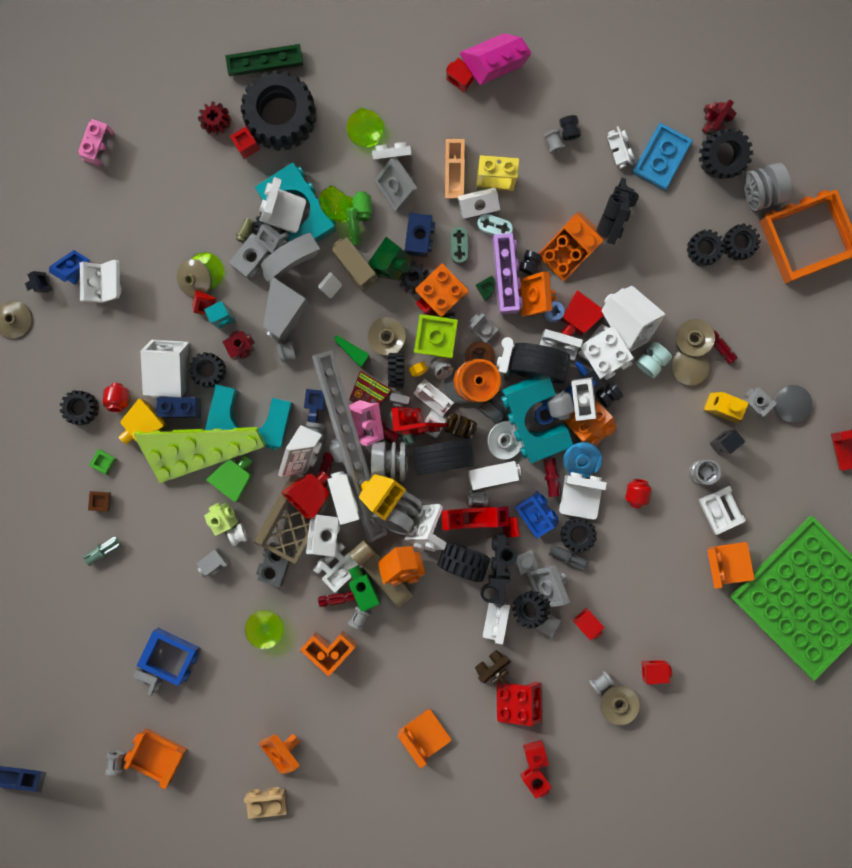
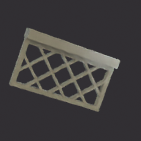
[252,475,332,564]

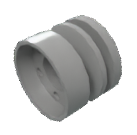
[743,163,792,211]
[371,442,408,482]
[372,492,422,535]

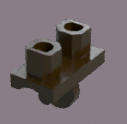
[475,650,511,685]

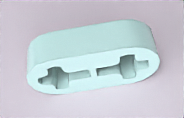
[477,214,513,236]

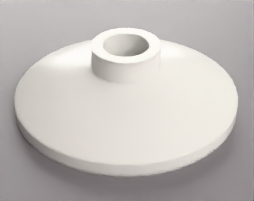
[488,421,522,459]

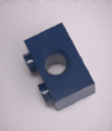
[404,213,435,257]
[157,397,201,418]

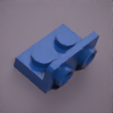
[515,491,559,539]

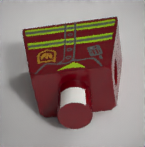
[349,371,393,412]

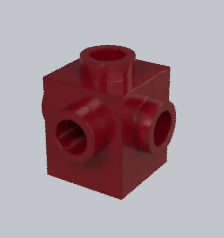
[222,330,255,361]

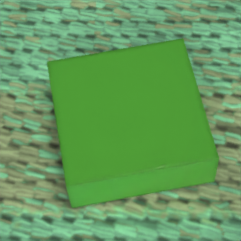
[89,449,117,475]

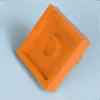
[519,272,557,317]
[258,734,300,775]

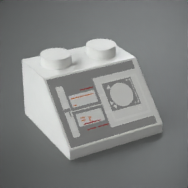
[278,425,322,477]

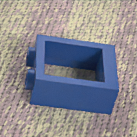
[136,627,200,686]

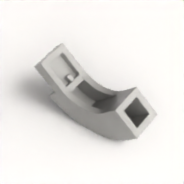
[261,233,320,283]

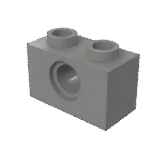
[228,233,272,280]

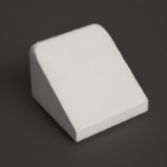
[318,272,342,298]
[424,409,446,438]

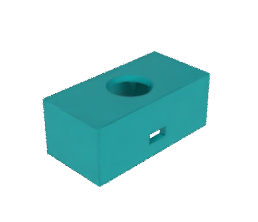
[204,301,236,329]

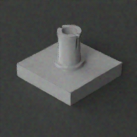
[374,157,417,211]
[526,565,570,607]

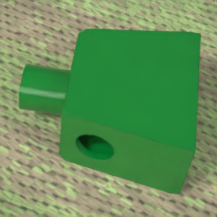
[348,565,381,613]

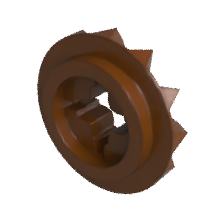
[465,342,495,364]

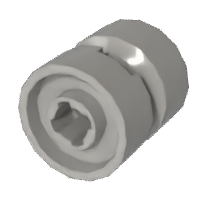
[689,460,721,485]

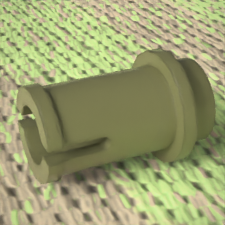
[235,218,255,243]

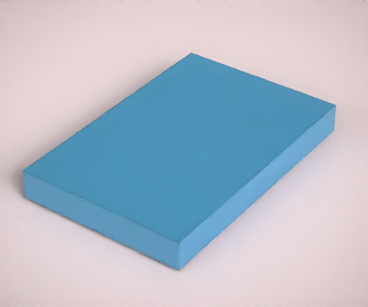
[632,122,693,191]

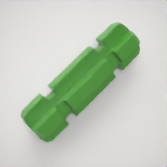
[346,207,362,245]

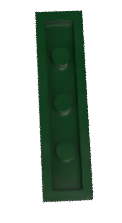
[225,44,303,77]

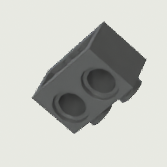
[256,542,295,588]

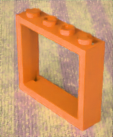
[759,189,852,284]

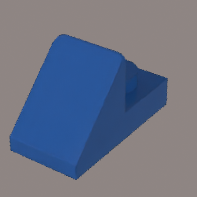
[49,250,90,284]

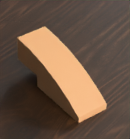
[445,139,465,198]

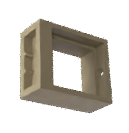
[332,237,377,292]

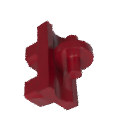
[702,99,737,134]

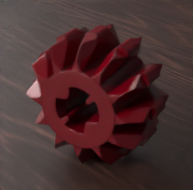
[198,101,231,136]

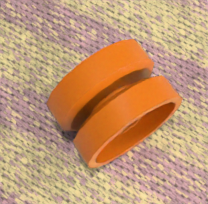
[453,359,501,403]

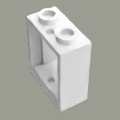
[467,461,521,490]
[327,471,361,525]

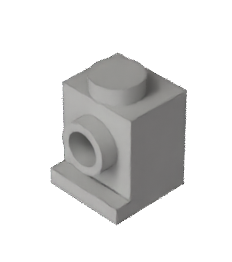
[743,387,777,418]
[196,548,230,577]

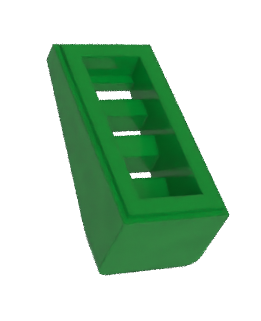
[334,335,370,369]

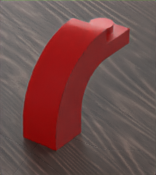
[442,506,510,530]

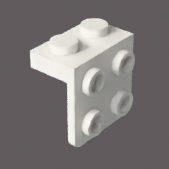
[259,177,306,233]
[80,260,122,303]
[581,327,634,380]
[559,472,607,519]
[404,504,447,552]

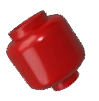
[103,383,129,412]
[625,479,652,509]

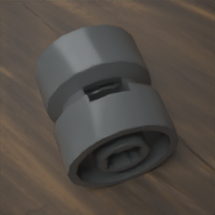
[479,390,509,424]

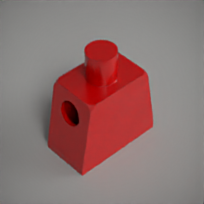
[561,290,604,337]
[281,471,329,519]

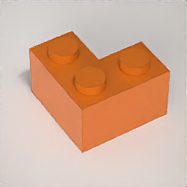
[378,546,426,586]
[300,631,357,677]

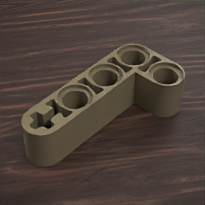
[349,539,414,608]

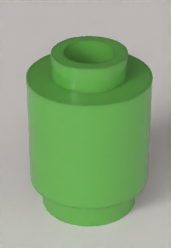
[352,191,373,221]

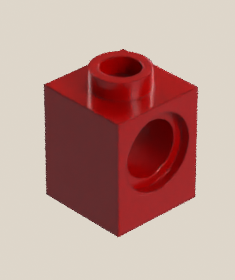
[446,58,475,93]
[230,126,260,159]
[572,608,605,641]
[641,660,672,684]
[523,740,549,770]
[520,768,552,799]

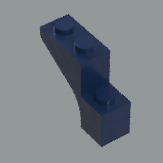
[0,766,46,793]

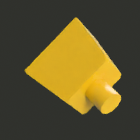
[703,392,749,424]
[118,398,169,445]
[359,474,406,521]

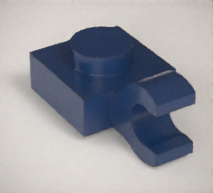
[304,389,325,423]

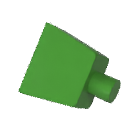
[206,454,253,502]

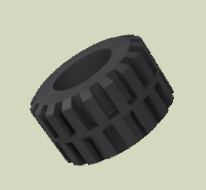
[699,128,753,179]
[437,542,491,582]

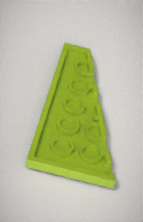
[133,427,265,483]

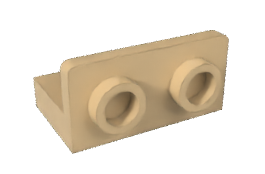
[244,787,288,819]

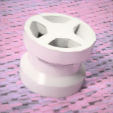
[226,523,249,546]

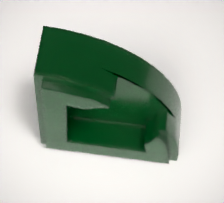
[475,276,494,302]

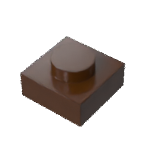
[88,491,111,512]

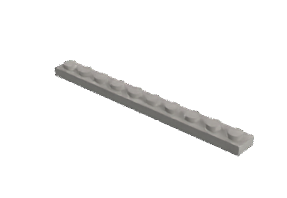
[312,350,387,542]

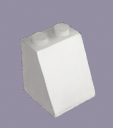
[601,286,666,352]
[140,340,189,398]

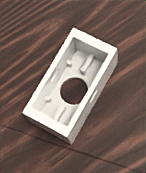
[457,188,500,219]

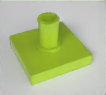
[414,314,458,359]

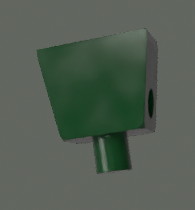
[368,237,411,280]

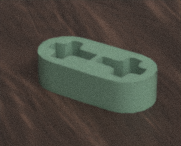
[450,227,468,265]

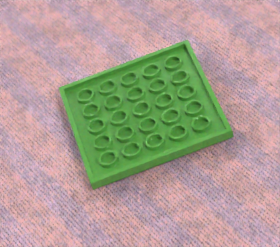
[729,516,852,681]

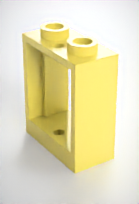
[476,155,519,191]

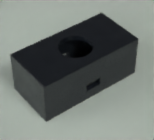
[709,430,745,455]

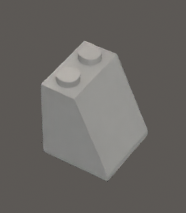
[263,277,310,343]

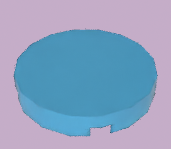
[563,442,602,478]

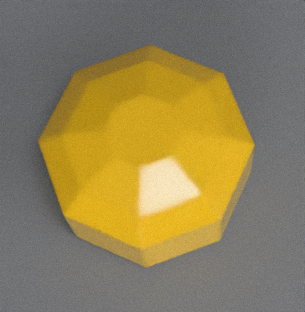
[409,361,428,377]

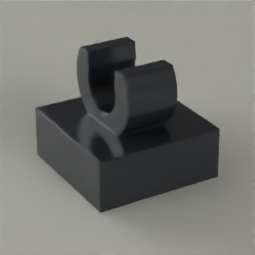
[25,271,53,293]

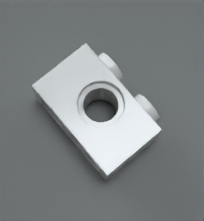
[571,378,597,421]
[306,515,340,557]

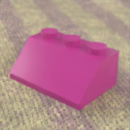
[460,33,532,85]

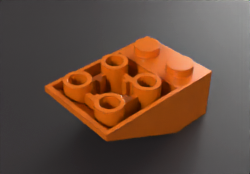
[538,211,607,282]

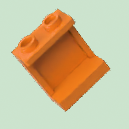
[124,728,187,789]

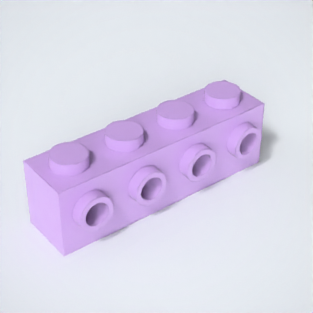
[492,233,522,315]

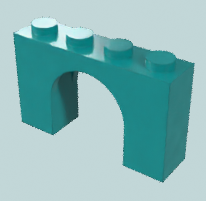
[255,163,336,243]
[501,374,573,463]
[205,385,294,450]

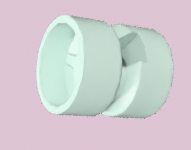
[635,342,672,378]

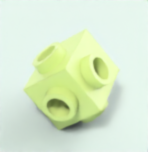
[204,502,238,536]

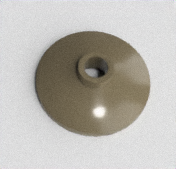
[177,259,212,297]
[0,301,32,339]
[368,317,406,356]
[676,319,715,357]
[600,685,640,725]

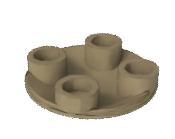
[671,351,710,385]

